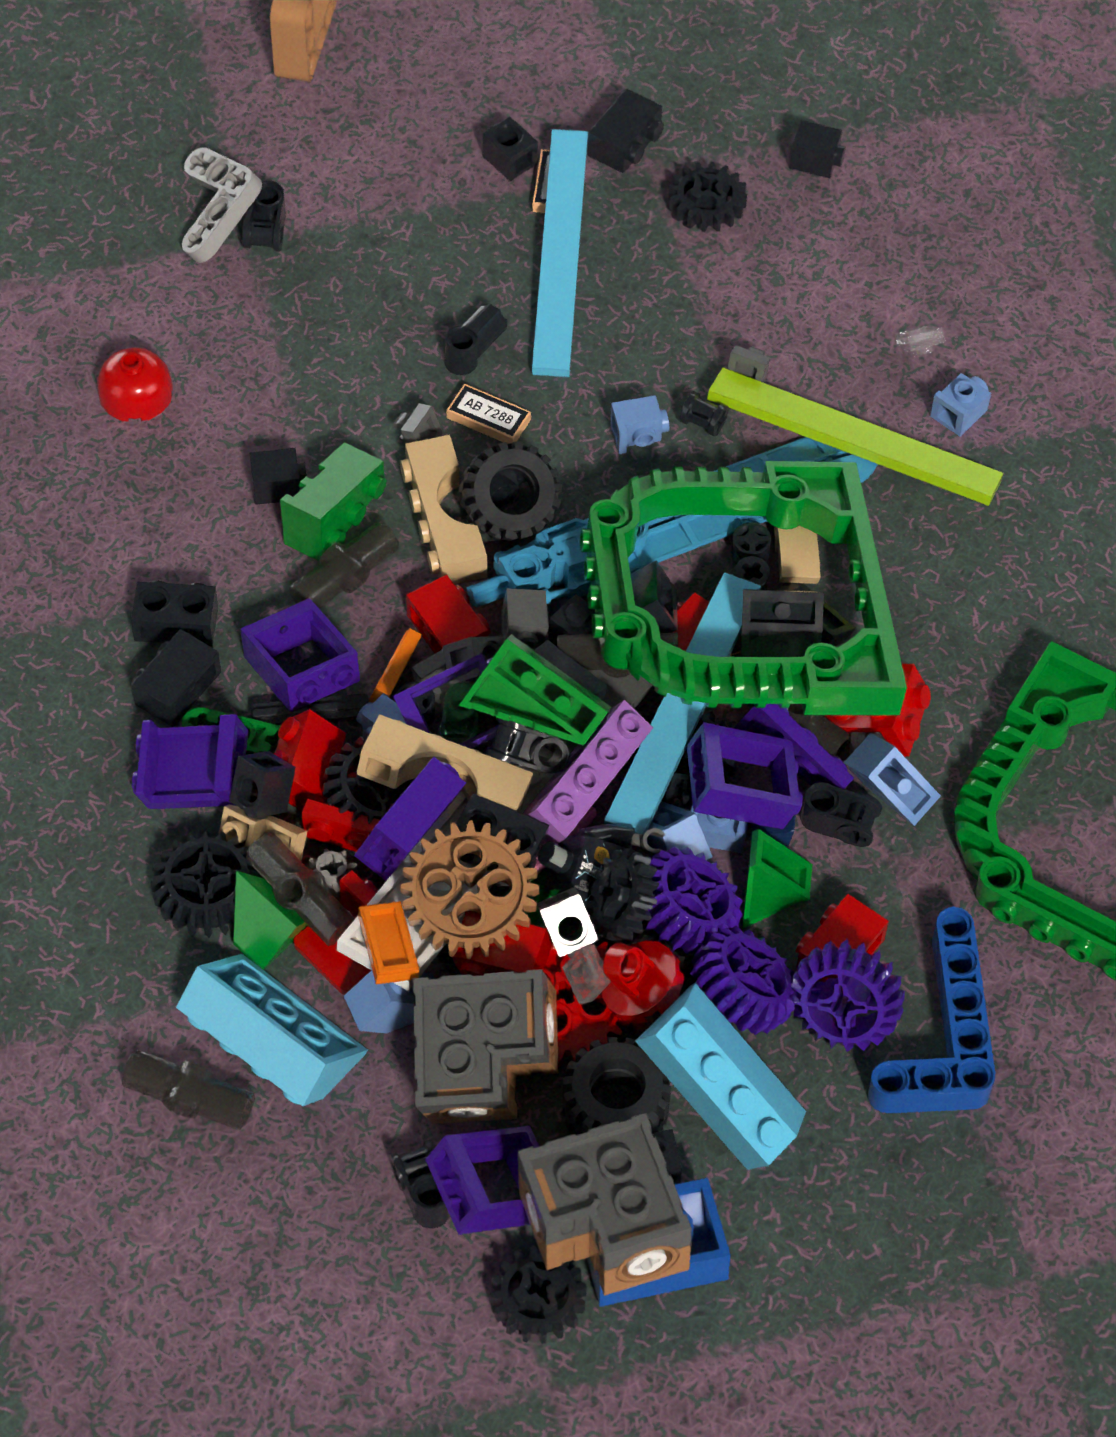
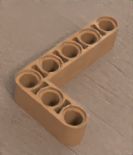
[270,0,337,82]

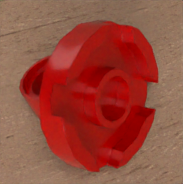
[602,941,684,1024]

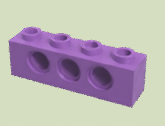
[522,700,653,844]

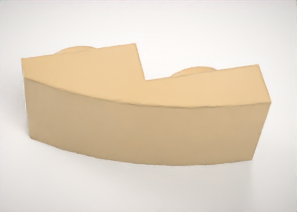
[774,525,820,584]
[218,805,307,872]

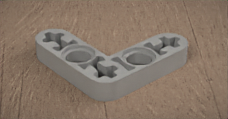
[182,147,262,263]

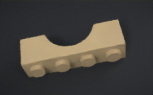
[400,435,487,584]
[356,714,533,813]

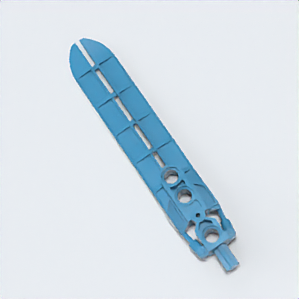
[466,437,878,608]

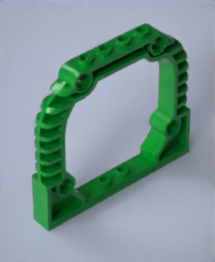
[580,461,907,715]
[954,641,1116,981]

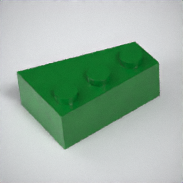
[280,442,387,563]
[458,634,611,746]

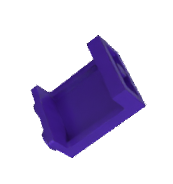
[132,714,248,809]

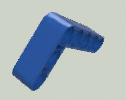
[868,907,995,1113]

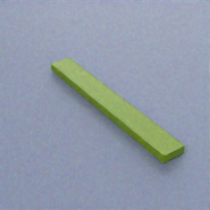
[707,368,1003,506]

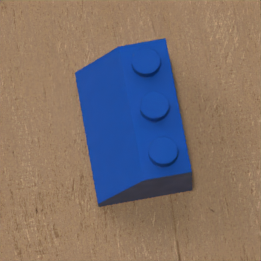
[588,1178,731,1307]

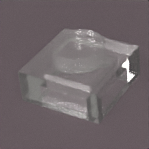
[895,325,945,356]
[562,944,611,1004]

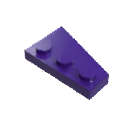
[734,704,854,789]

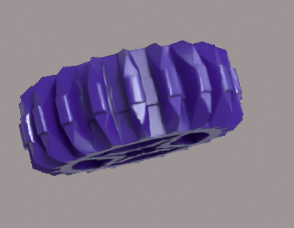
[646,846,743,956]
[690,926,796,1035]
[790,940,905,1052]

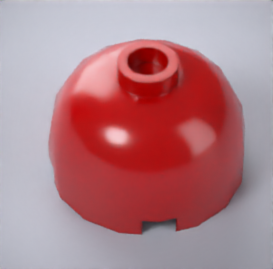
[97,347,173,422]

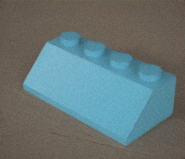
[176,954,368,1106]
[636,983,806,1170]

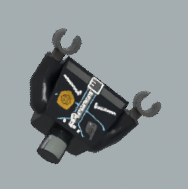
[538,824,665,947]

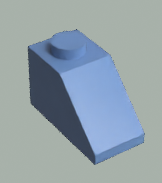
[844,733,941,826]
[647,801,712,860]

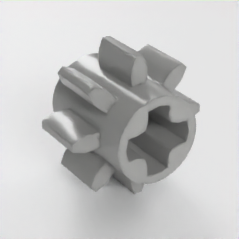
[306,848,358,902]

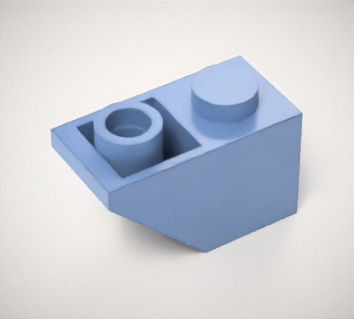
[344,970,436,1034]

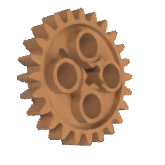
[400,821,539,959]

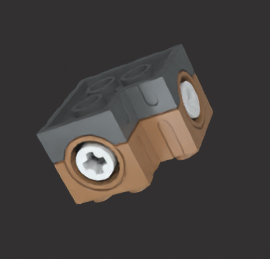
[413,969,559,1124]
[518,1113,692,1296]

